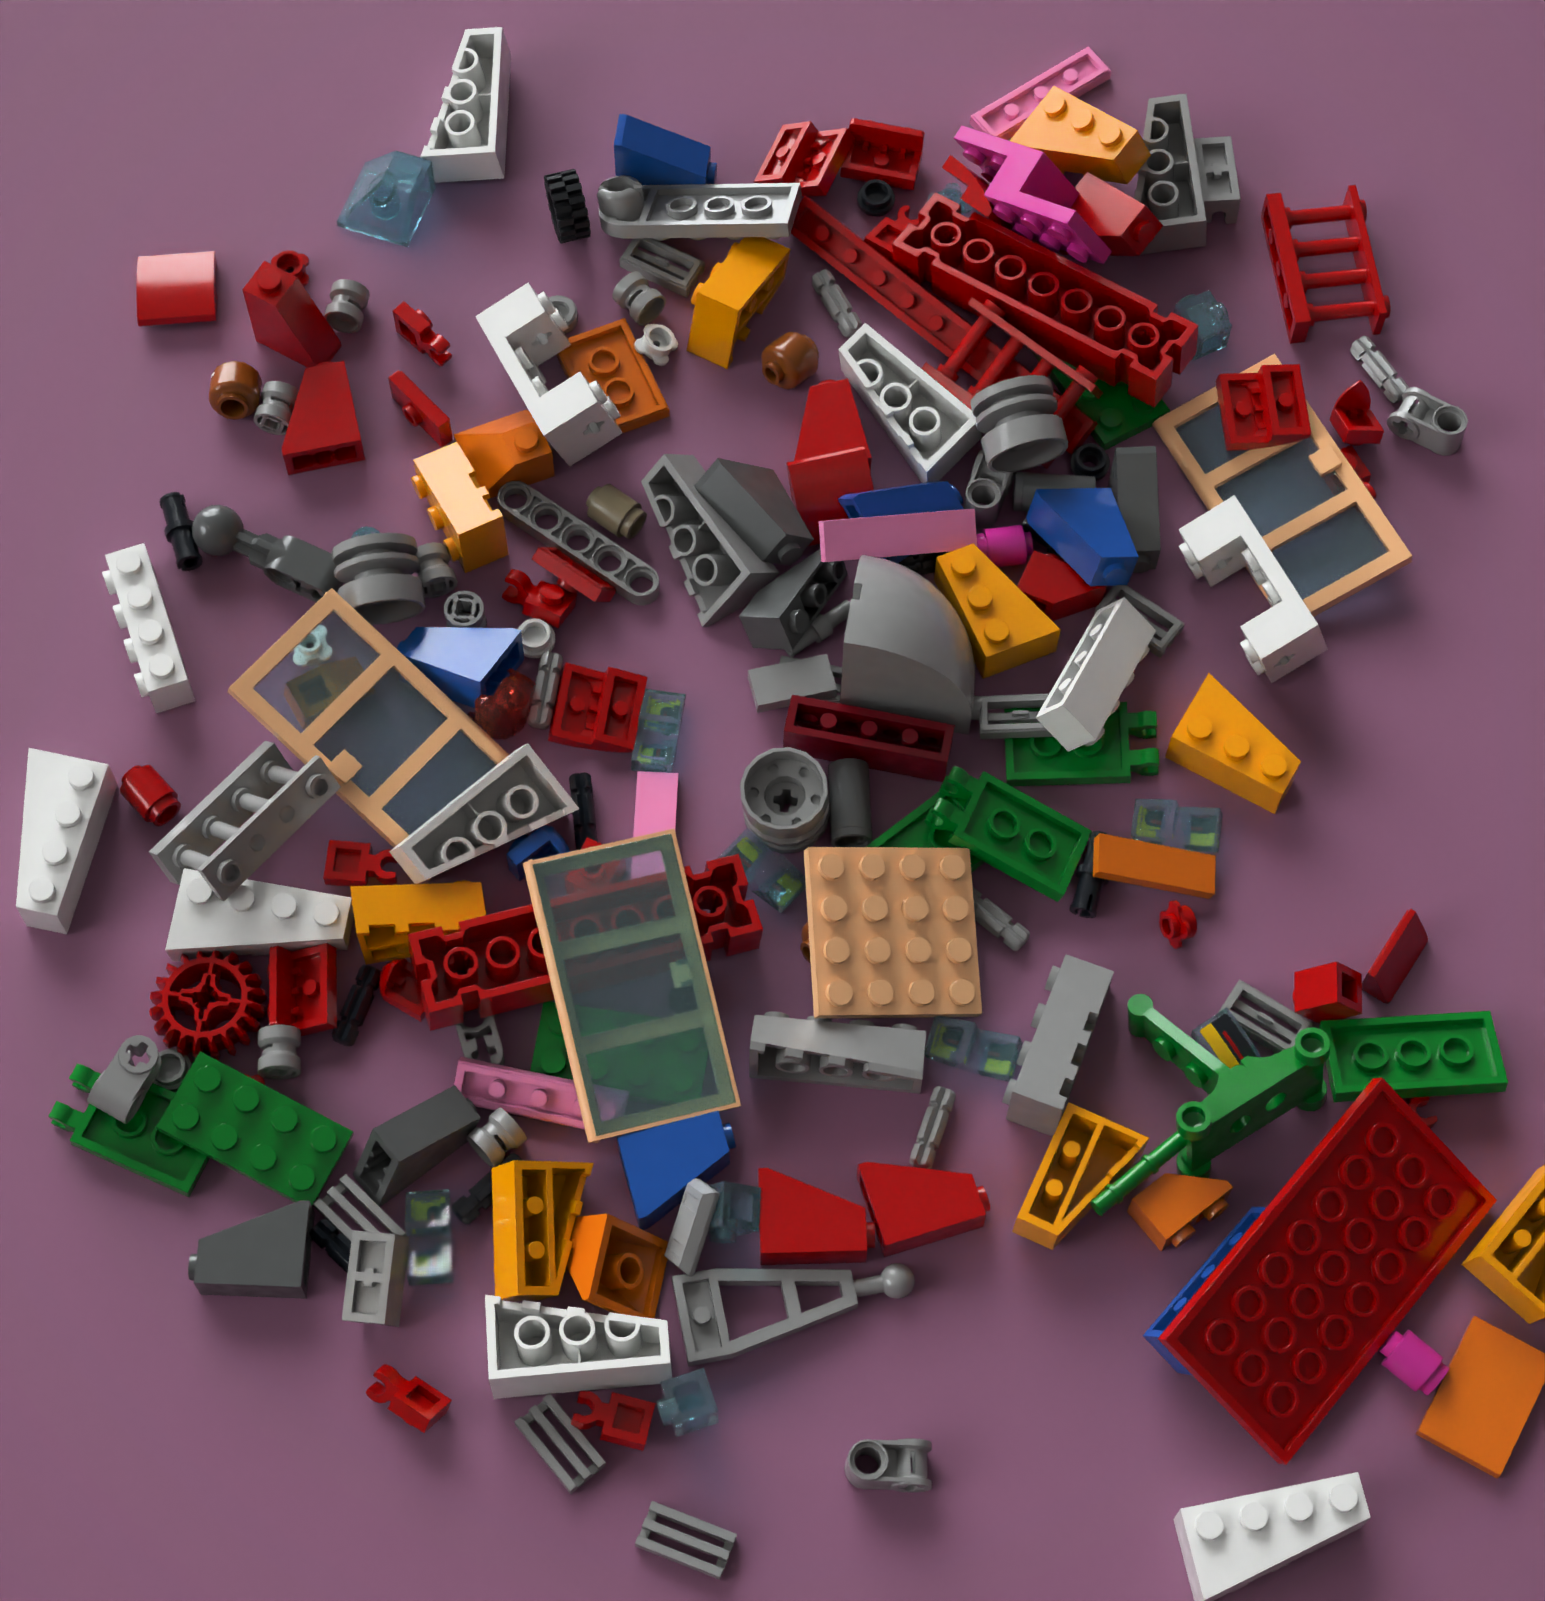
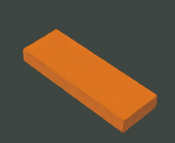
[1093,833,1216,899]

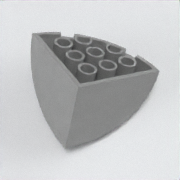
[840,555,982,734]

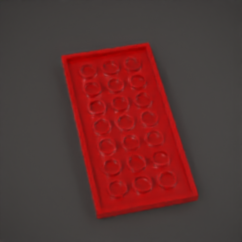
[1158,1077,1497,1465]

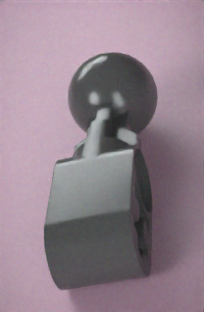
[192,505,343,602]

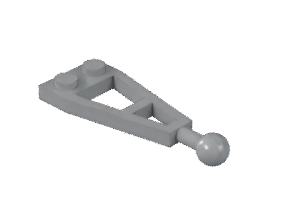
[672,1263,915,1367]

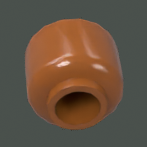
[761,332,819,390]
[208,361,262,420]

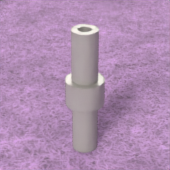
[784,600,850,657]

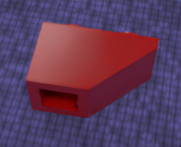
[1017,550,1107,621]

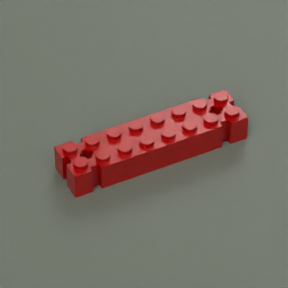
[892,192,1199,408]
[408,854,763,1031]

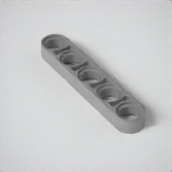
[497,481,660,605]

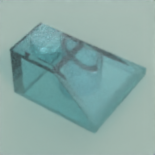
[336,150,436,247]

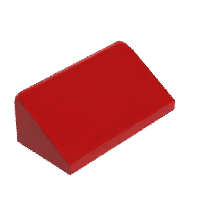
[1362,908,1428,1004]

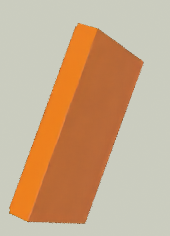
[556,318,670,434]
[1415,1316,1545,1479]

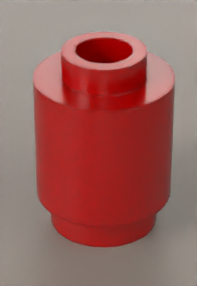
[120,765,181,826]

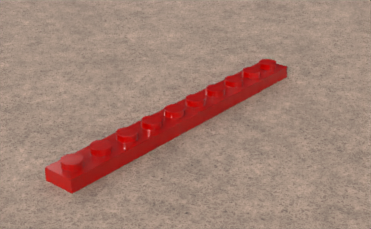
[791,196,1098,454]

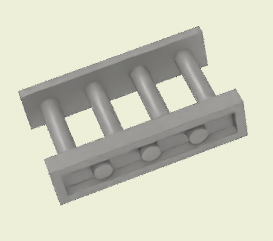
[149,741,341,901]

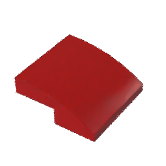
[753,121,855,196]
[942,155,1013,230]
[136,251,218,326]
[1215,364,1311,451]
[786,447,874,546]
[548,662,647,753]

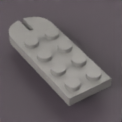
[597,175,802,241]

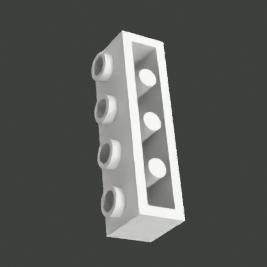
[102,543,196,713]
[1036,597,1156,752]

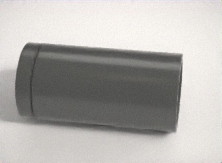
[1013,471,1096,512]
[828,758,873,847]

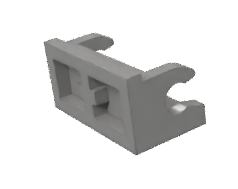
[1194,136,1241,224]
[342,1230,410,1327]

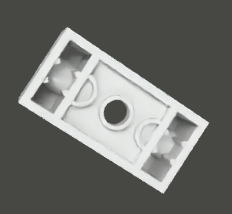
[475,283,623,466]
[1178,495,1328,683]

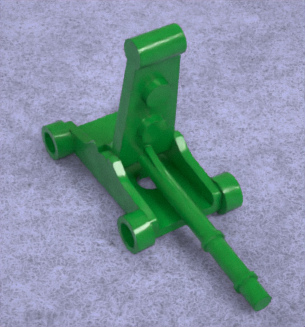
[1090,994,1330,1216]

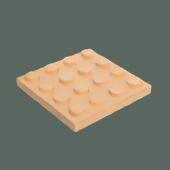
[804,847,982,1019]

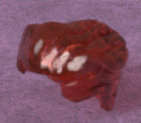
[467,668,536,740]

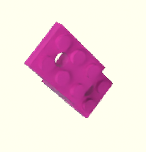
[954,125,1112,264]

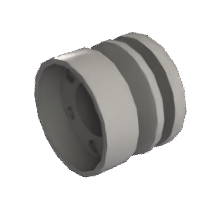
[971,375,1068,473]
[331,533,426,625]
[740,747,830,854]

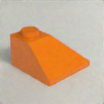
[454,409,555,499]
[566,1214,668,1319]

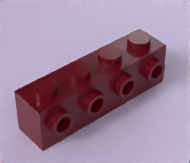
[783,695,955,782]

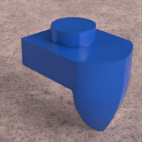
[506,825,570,881]

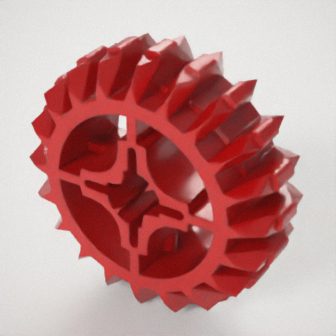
[149,950,267,1060]

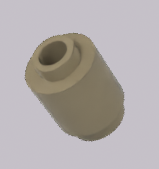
[586,484,647,539]

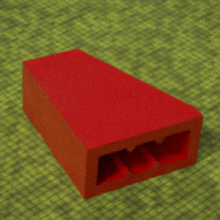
[1059,172,1163,256]
[242,261,342,368]
[281,360,366,475]
[794,378,872,473]
[857,1162,990,1258]
[758,1168,875,1265]

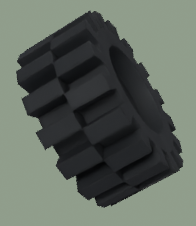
[544,169,591,244]

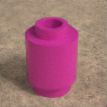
[976,525,1033,567]
[1380,1330,1449,1396]

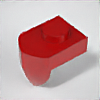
[1329,380,1384,446]
[379,958,426,1022]

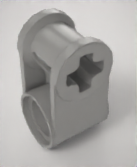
[1387,387,1468,456]
[964,450,1016,529]
[87,1035,162,1124]
[844,1438,932,1492]

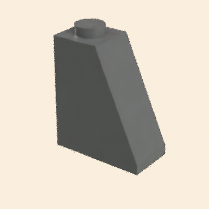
[1107,446,1161,573]
[694,458,814,566]
[353,1085,481,1207]
[188,1200,315,1299]

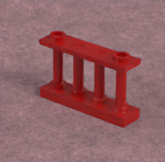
[1261,185,1391,344]
[921,298,1103,469]

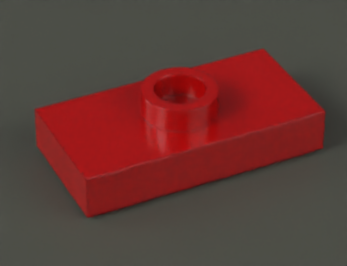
[388,370,453,448]
[531,547,617,602]

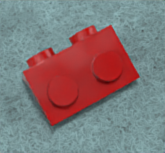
[840,118,925,190]
[267,943,337,1036]

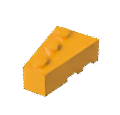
[687,237,791,369]
[1165,673,1301,814]
[1461,1165,1545,1324]

